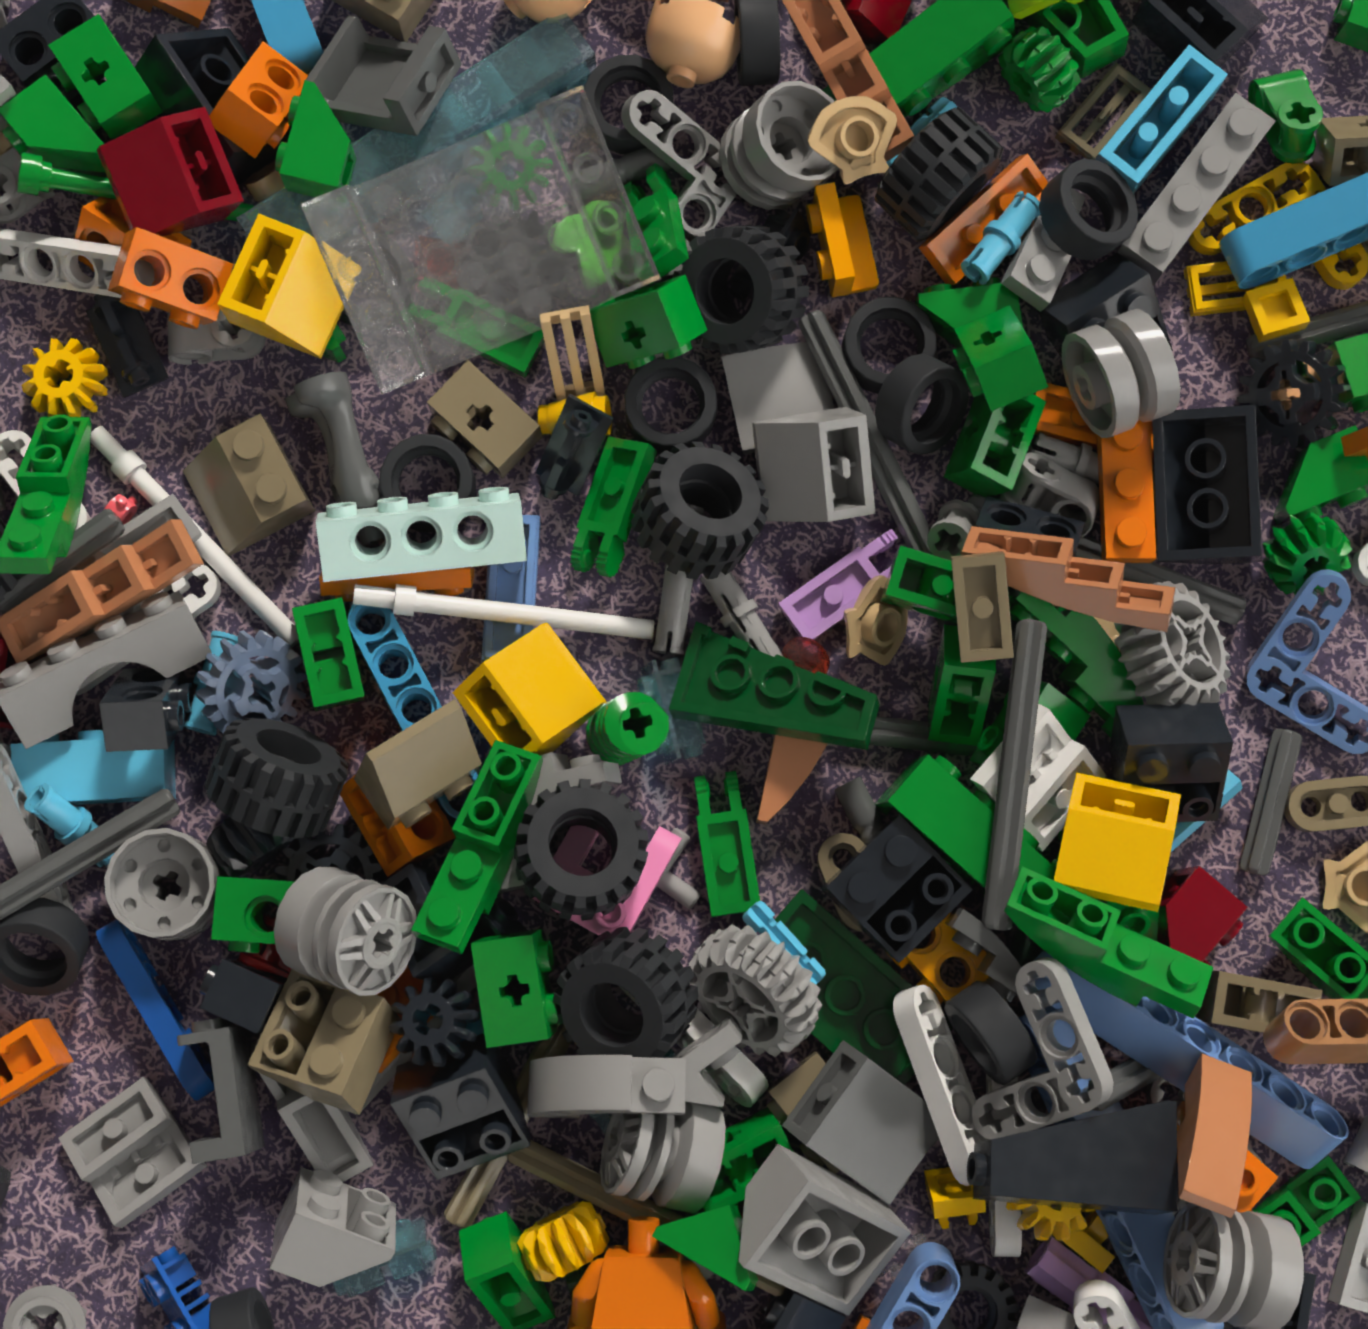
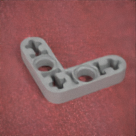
[621,90,737,276]
[971,957,1114,1140]

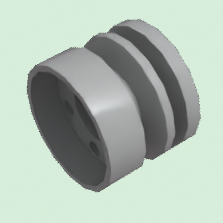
[719,81,839,210]
[104,828,227,941]
[274,867,416,996]
[600,1101,726,1214]
[1163,1203,1304,1329]

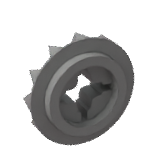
[3,1284,87,1329]

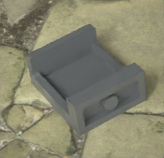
[306,15,462,136]
[177,1018,265,1164]
[782,1040,939,1205]

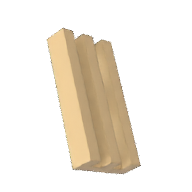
[539,305,606,401]

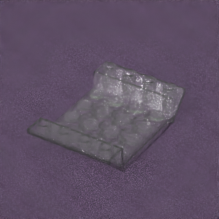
[300,85,661,394]

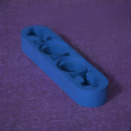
[96,919,215,1101]

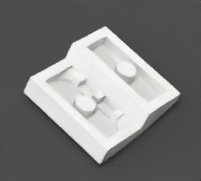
[970,704,1106,852]

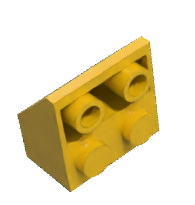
[217,213,360,359]
[452,623,606,755]
[1054,772,1181,912]

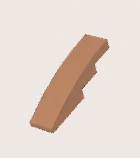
[782,0,915,161]
[0,519,204,663]
[961,526,1175,632]

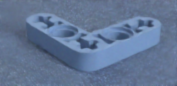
[1246,569,1368,754]

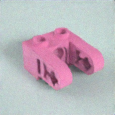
[532,825,682,936]

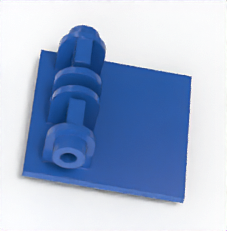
[138,1246,211,1329]

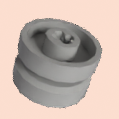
[1062,309,1181,438]

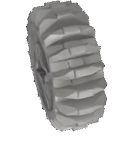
[1114,581,1231,706]
[688,924,822,1057]

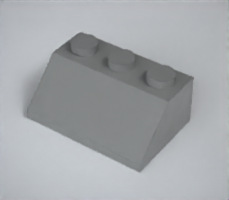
[739,1144,911,1316]

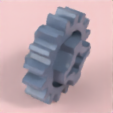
[195,630,308,733]

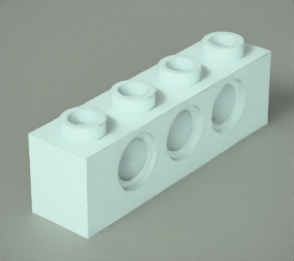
[316,487,527,582]

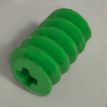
[585,692,669,766]

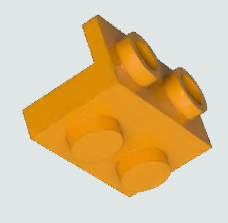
[806,182,879,298]

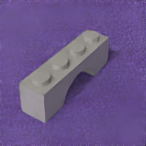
[1117,93,1276,286]
[0,590,212,749]

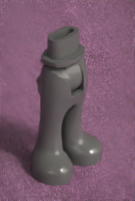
[285,371,385,547]

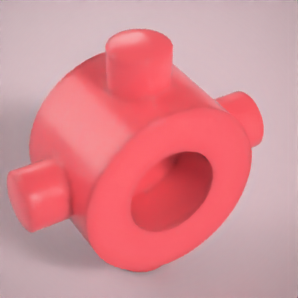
[105,494,138,525]

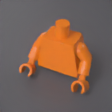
[567,1216,727,1329]

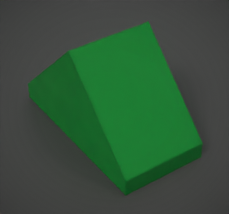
[652,1205,758,1291]

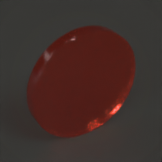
[782,637,830,674]

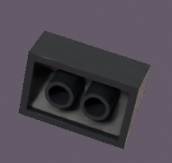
[134,28,292,185]
[1152,405,1262,565]

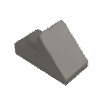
[672,1016,742,1107]

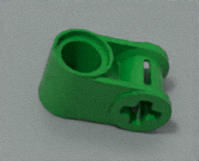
[1248,69,1323,164]

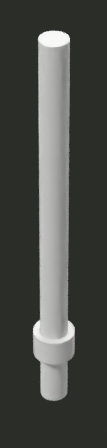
[90,426,299,649]
[353,584,654,640]

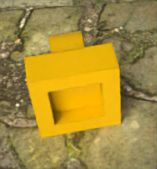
[1242,278,1310,343]
[924,1167,986,1229]
[1062,1210,1115,1274]

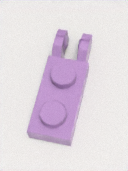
[778,529,898,646]

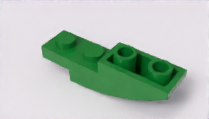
[0,415,92,574]
[1008,586,1144,738]
[411,740,543,954]
[1004,866,1213,1019]
[1268,897,1368,999]

